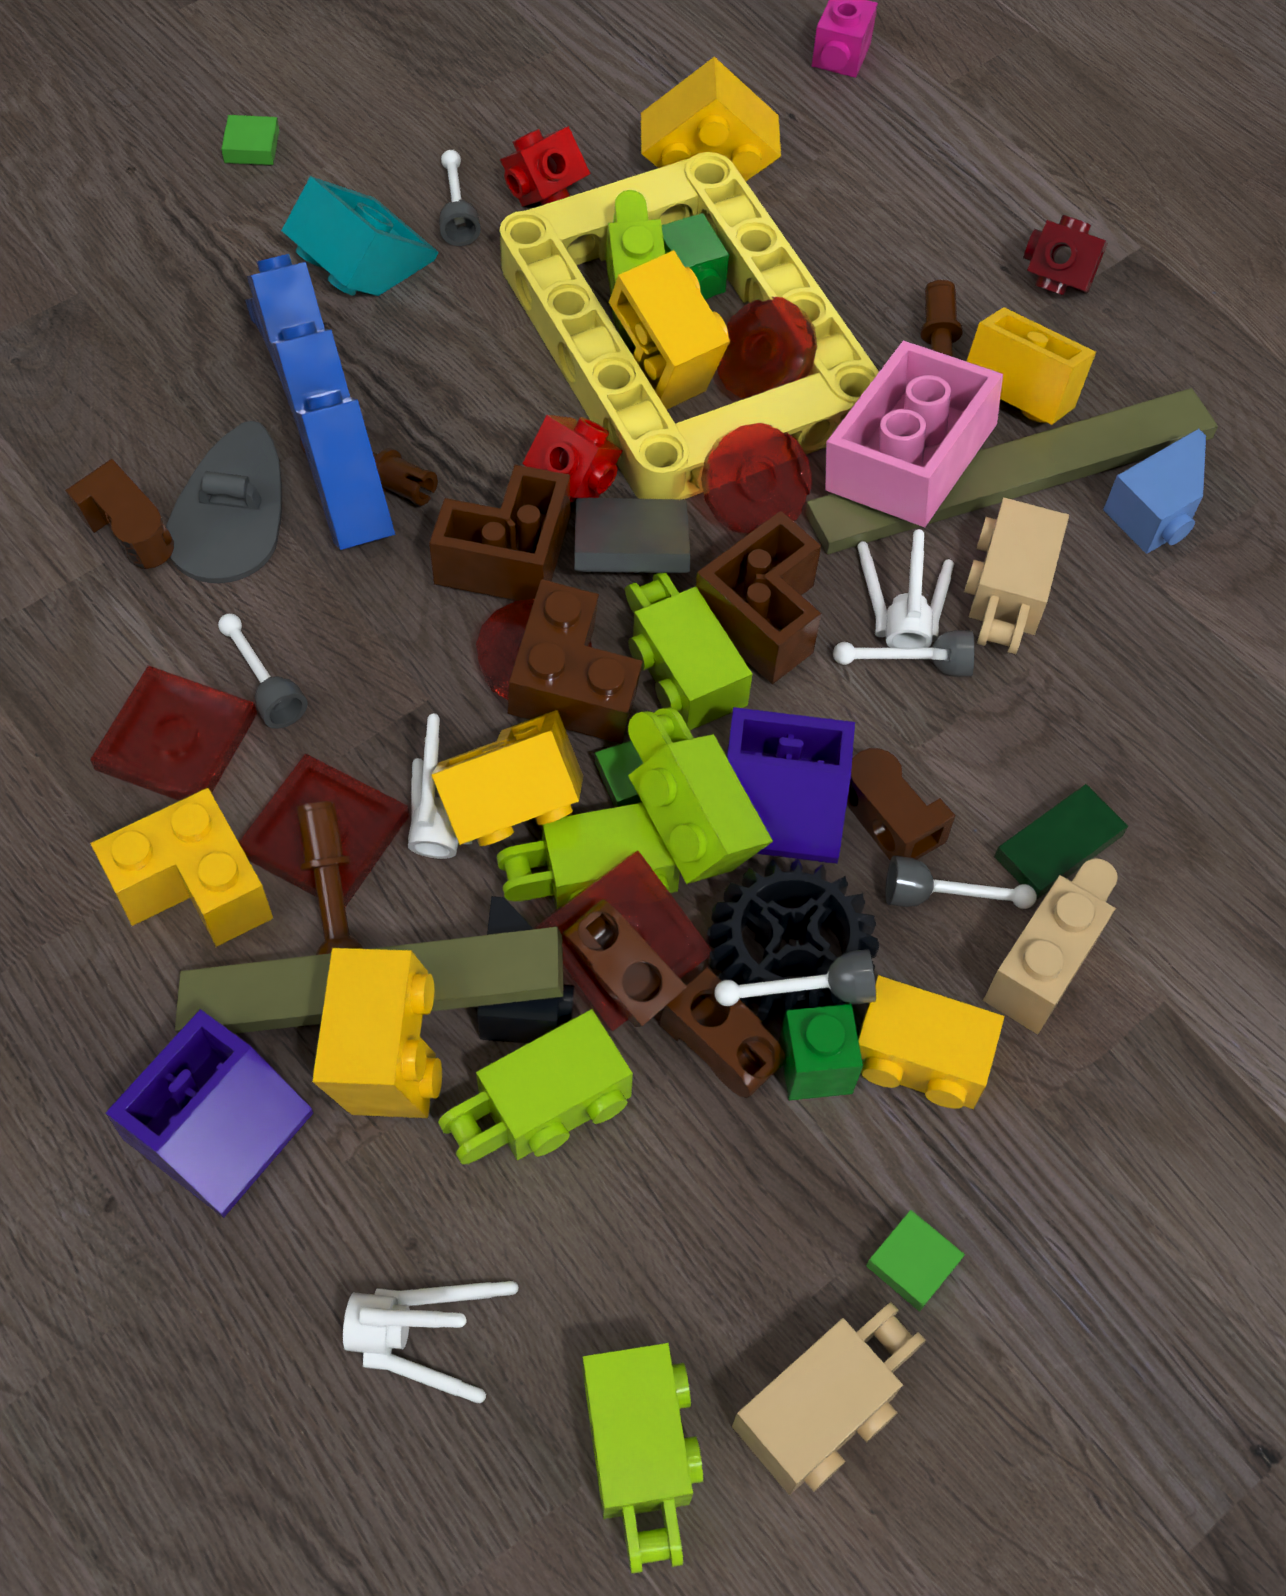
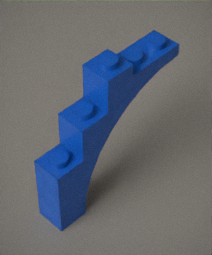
[245,254,396,550]

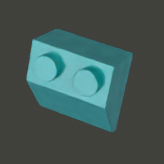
[281,176,439,296]

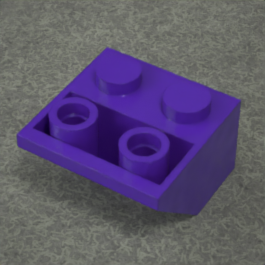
[727,707,855,864]
[106,1009,313,1218]

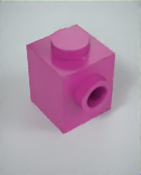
[812,0,878,78]

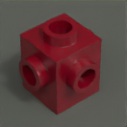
[1023,215,1108,296]

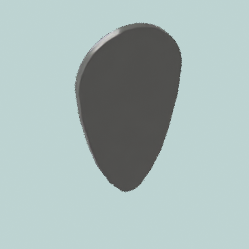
[166,421,282,583]

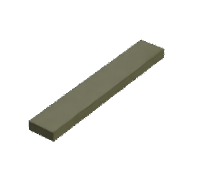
[175,927,564,1034]

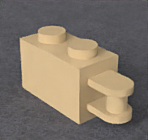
[964,497,1069,655]
[983,859,1118,1035]
[732,1302,926,1496]

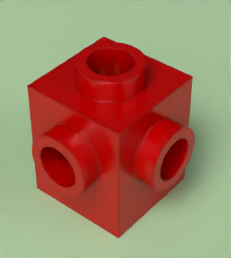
[500,126,590,207]
[522,415,623,502]

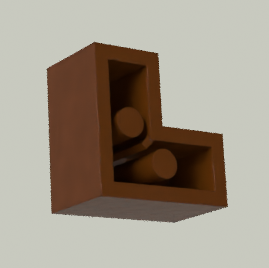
[429,464,570,604]
[696,511,821,685]
[507,579,643,744]

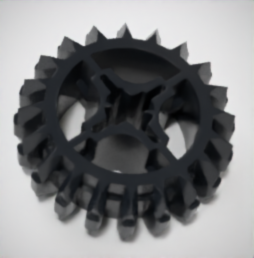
[706,858,879,1022]

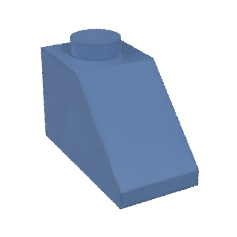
[1103,429,1206,554]

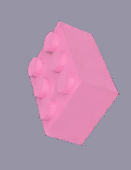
[825,340,1003,527]

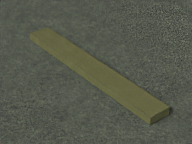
[805,388,1218,555]

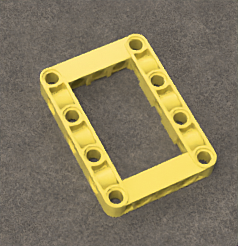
[500,152,879,499]

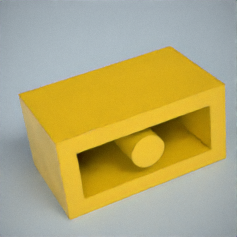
[966,307,1096,425]
[858,975,1005,1109]

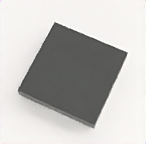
[574,498,690,573]

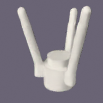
[857,529,954,648]
[408,713,473,859]
[343,1281,519,1403]

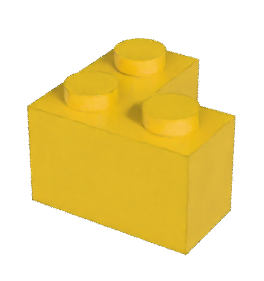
[641,57,781,181]
[609,250,730,410]
[431,710,584,846]
[90,788,274,947]
[312,948,442,1118]

